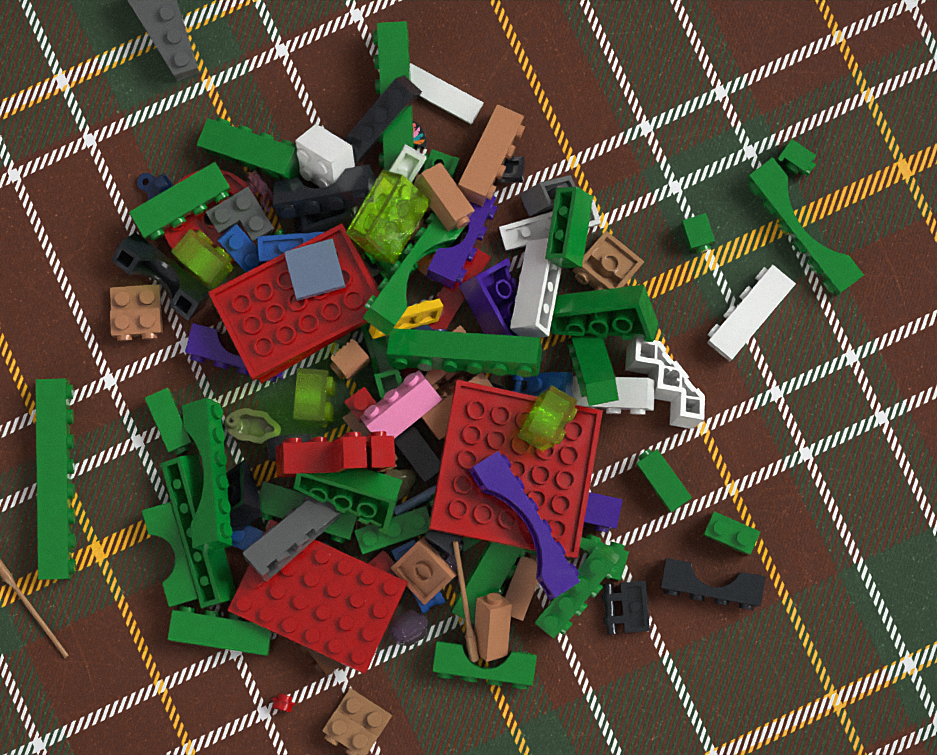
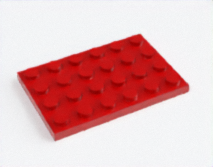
[208,224,379,381]
[228,520,408,675]

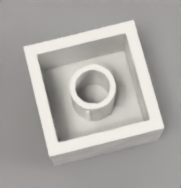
[295,124,355,188]

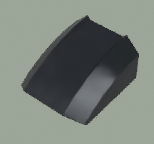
[293,207,358,234]
[226,459,262,531]

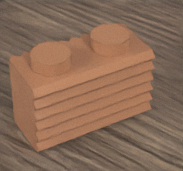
[330,339,371,380]

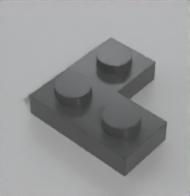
[206,187,274,242]

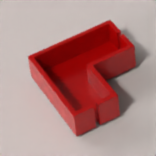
[276,431,395,477]

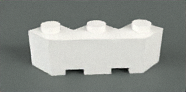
[625,338,705,429]

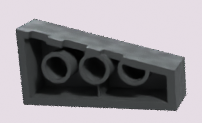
[127,0,200,81]
[242,495,342,582]

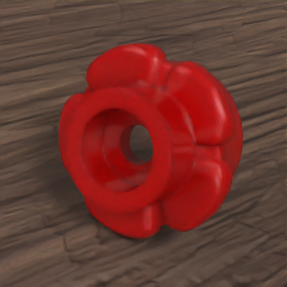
[271,693,296,713]

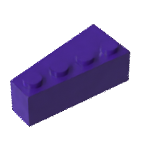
[458,258,518,336]

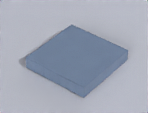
[284,238,346,301]

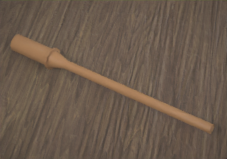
[453,541,479,662]
[0,559,69,658]

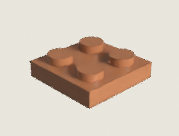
[391,537,457,605]

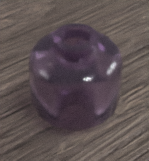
[389,609,428,647]

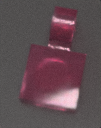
[245,169,274,212]

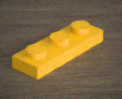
[369,299,443,339]

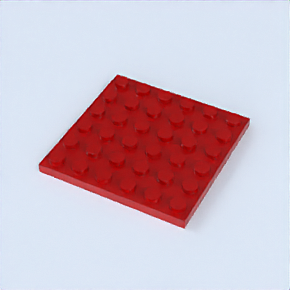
[428,380,603,559]

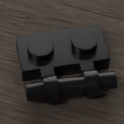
[601,581,650,634]

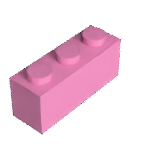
[360,370,442,439]

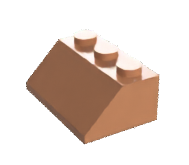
[421,371,493,440]

